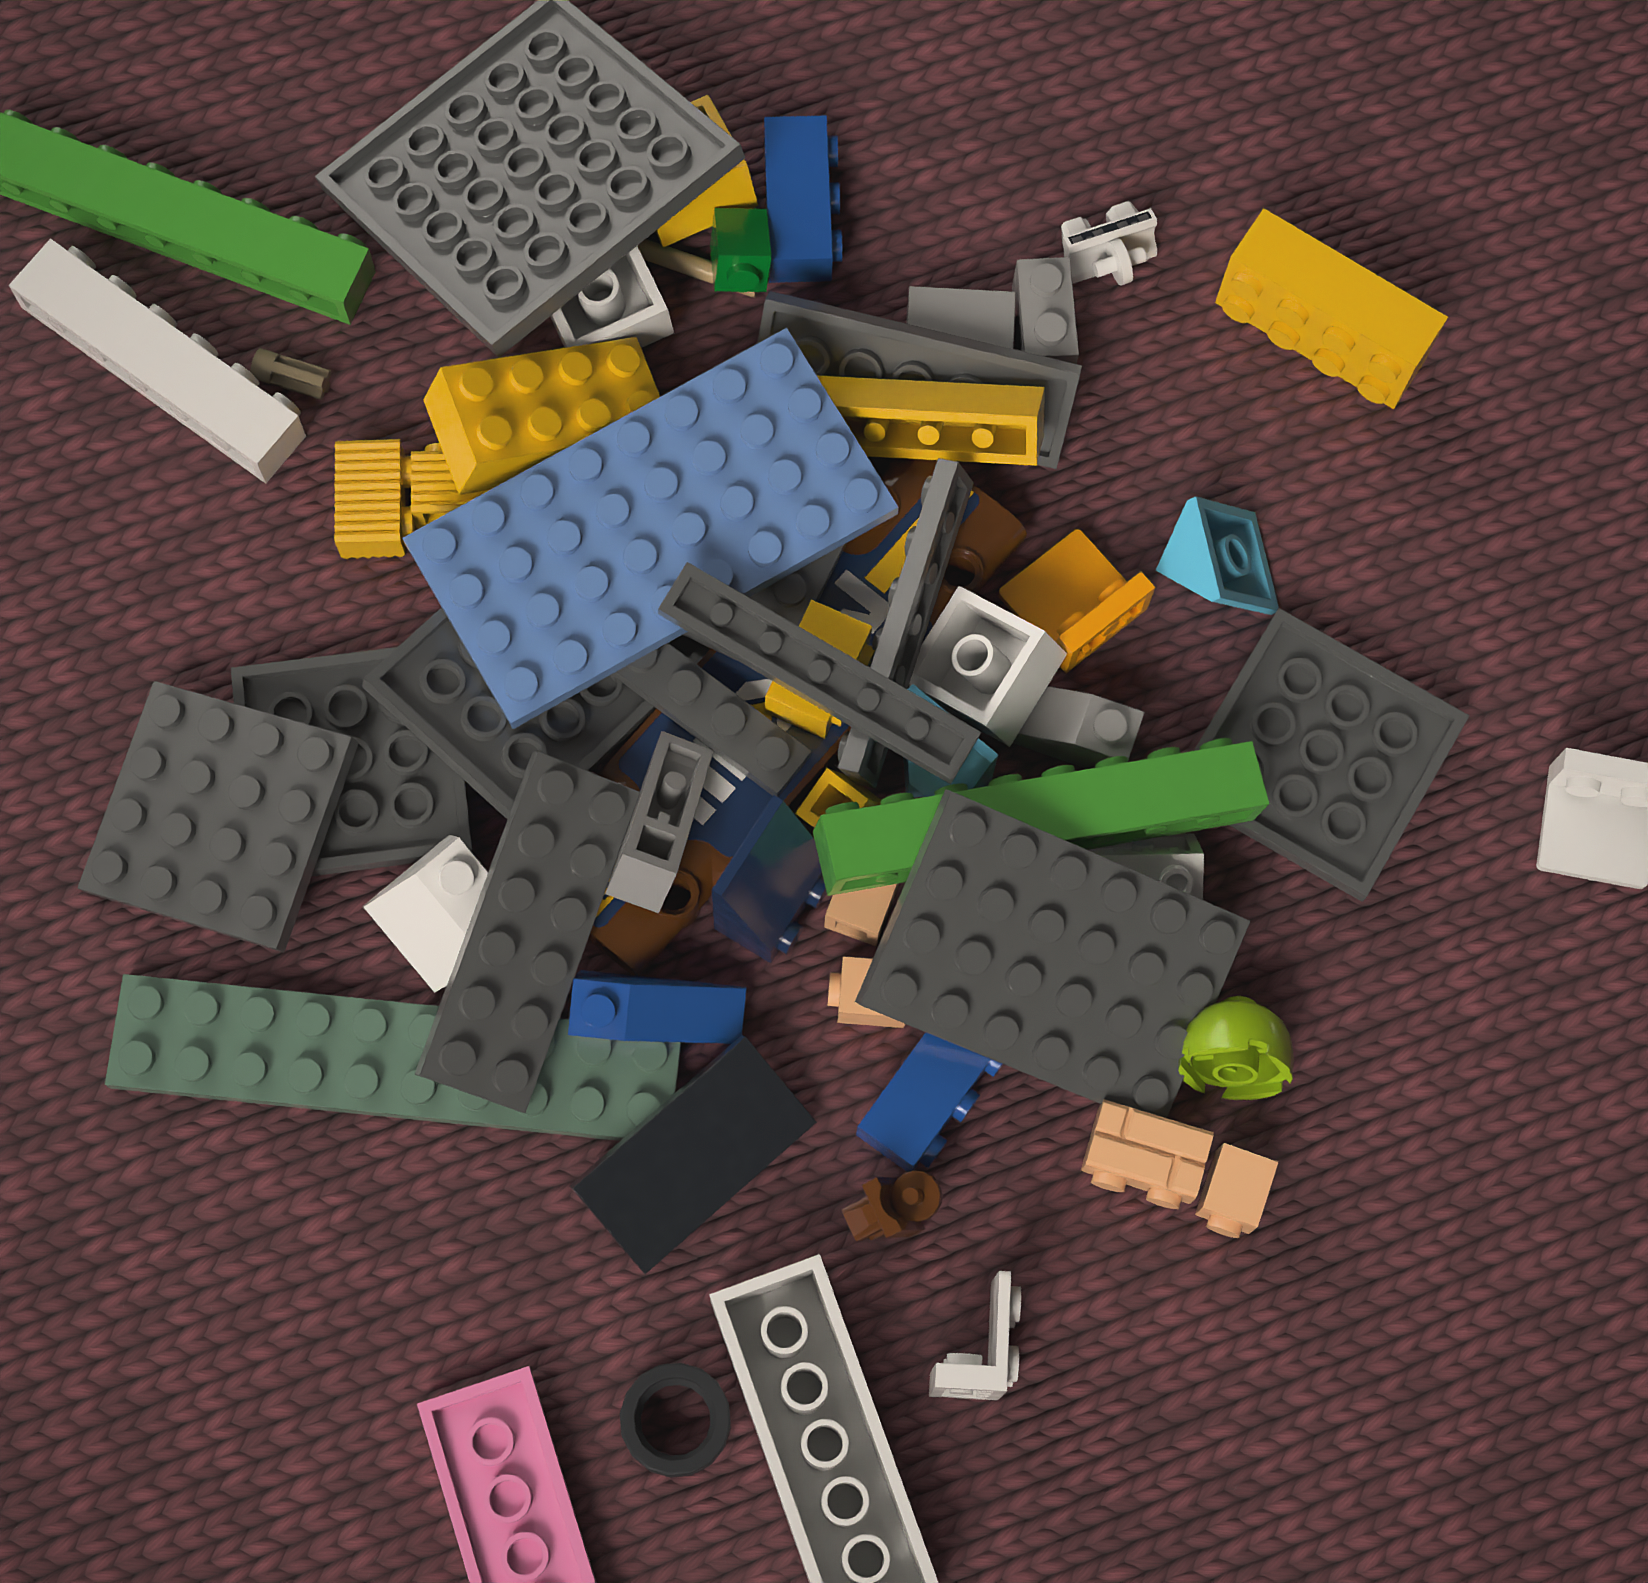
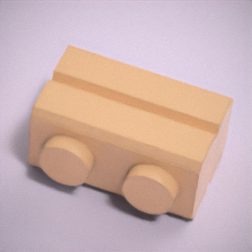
[1081,1099,1214,1209]

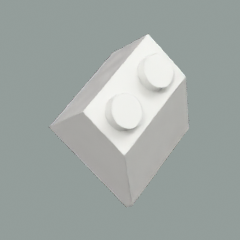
[363,835,488,992]

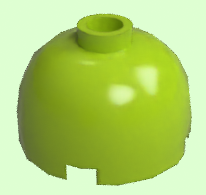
[1178,996,1294,1100]

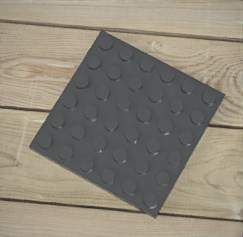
[315,0,745,358]

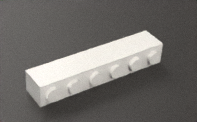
[9,239,306,483]

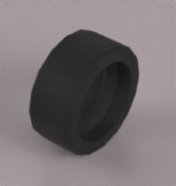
[620,1363,731,1478]

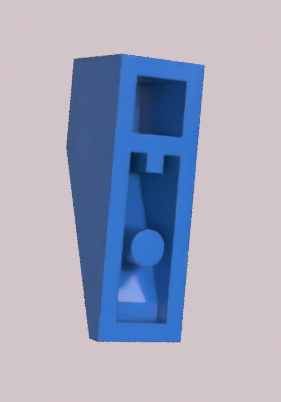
[568,970,747,1044]

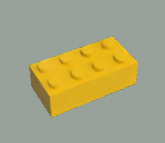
[1215,208,1448,409]
[423,337,660,495]

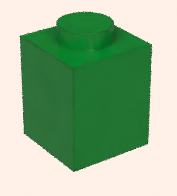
[710,208,771,293]

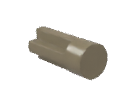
[250,348,332,400]

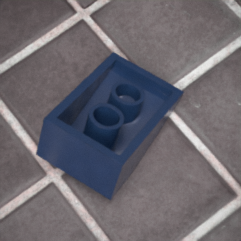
[712,794,827,963]

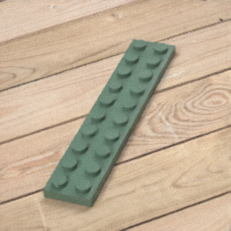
[105,974,682,1141]

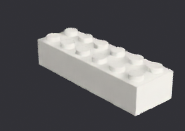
[709,1254,939,1583]

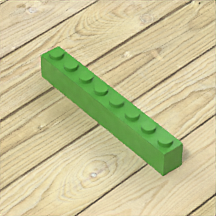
[0,110,376,325]
[813,738,1269,896]

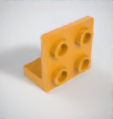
[998,529,1155,673]

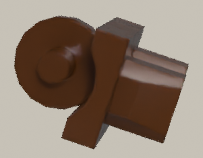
[842,1171,943,1241]

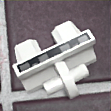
[1061,201,1157,286]

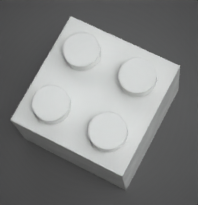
[550,246,674,348]
[909,586,1067,747]

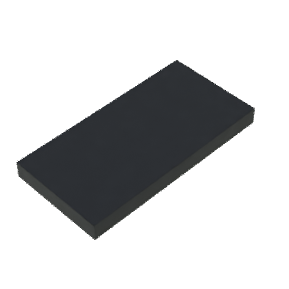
[570,1035,817,1274]

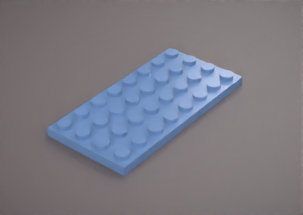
[403,328,899,729]

